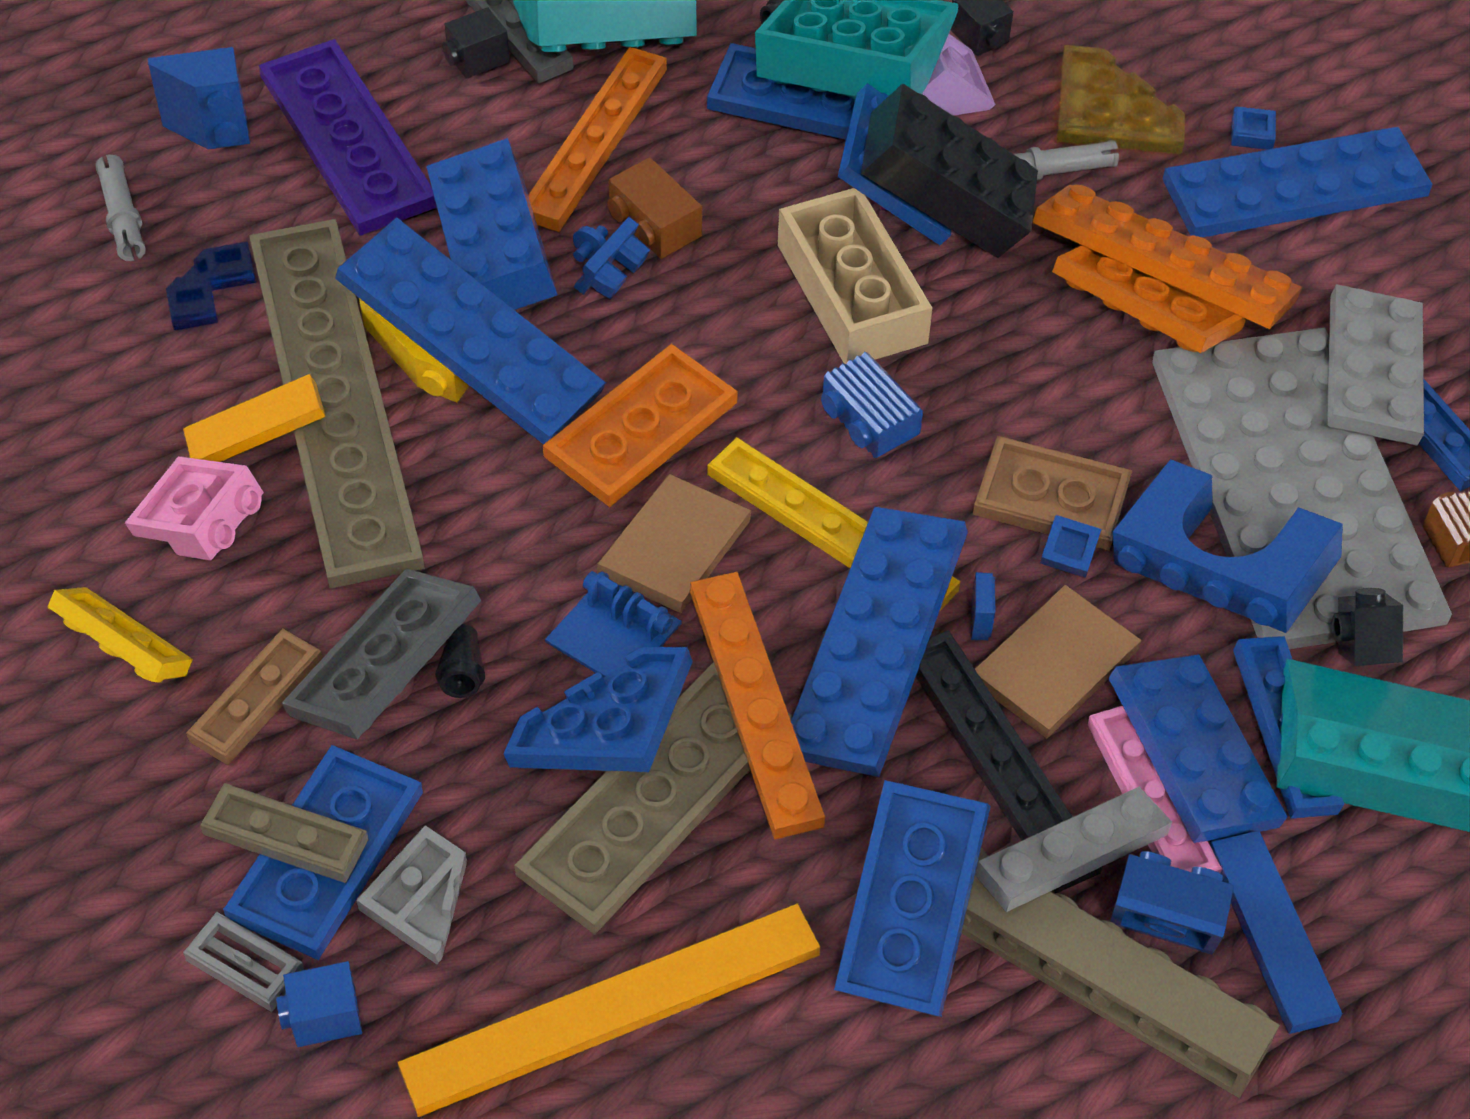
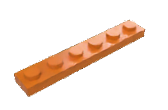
[528,47,667,232]
[690,572,825,840]

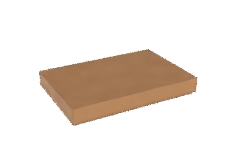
[973,436,1132,551]
[597,474,751,613]
[975,585,1141,739]

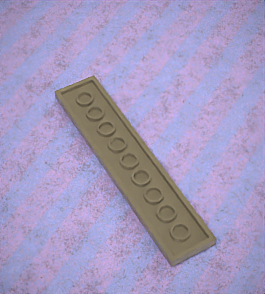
[249,219,425,589]

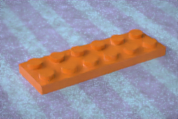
[1032,184,1302,329]

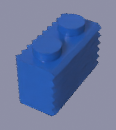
[821,351,923,458]

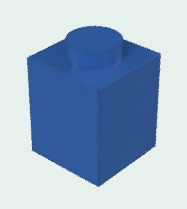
[276,961,362,1047]

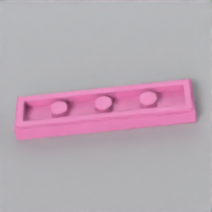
[1087,706,1222,873]

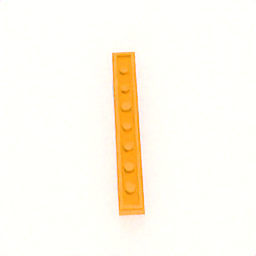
[398,903,820,1117]

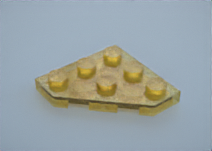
[1056,45,1185,154]

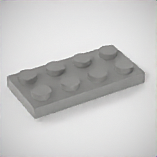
[1327,284,1424,446]

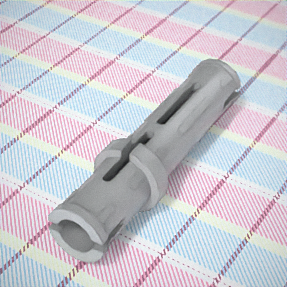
[1014,140,1119,180]
[95,154,146,261]

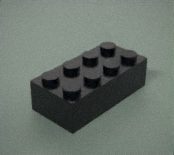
[861,83,1038,258]

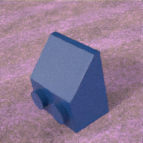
[148,47,250,150]
[1110,851,1234,955]

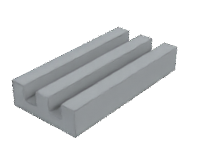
[183,912,304,1012]

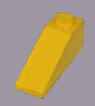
[359,298,469,403]

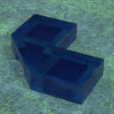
[166,241,256,331]

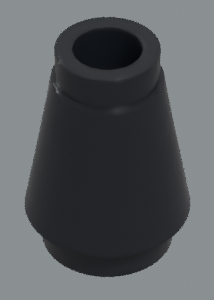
[435,624,485,698]

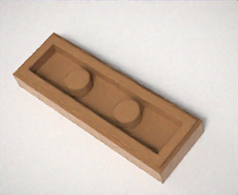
[186,628,323,765]

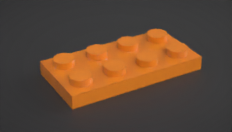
[1052,245,1246,353]
[543,343,738,508]

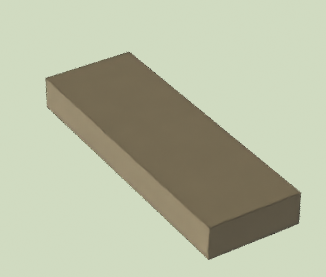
[200,783,368,883]

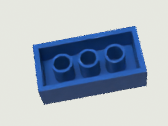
[426,138,558,310]

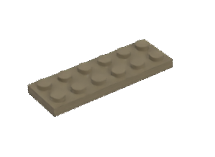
[514,662,792,935]

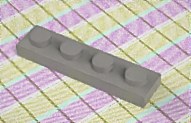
[975,786,1172,912]

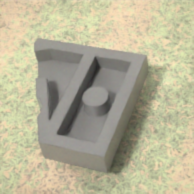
[356,825,467,964]

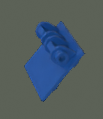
[545,571,682,677]

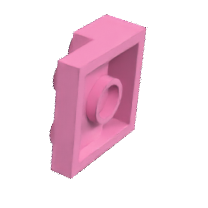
[125,456,264,561]

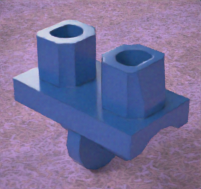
[573,217,650,299]

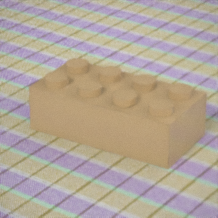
[778,188,932,364]

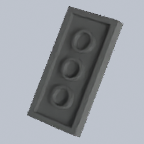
[281,569,481,740]

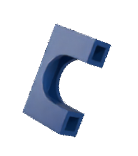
[1113,459,1343,633]

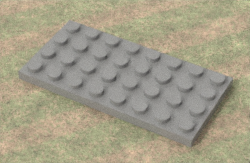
[1152,327,1452,649]

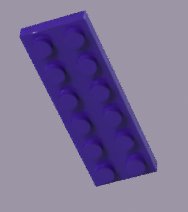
[259,39,437,236]

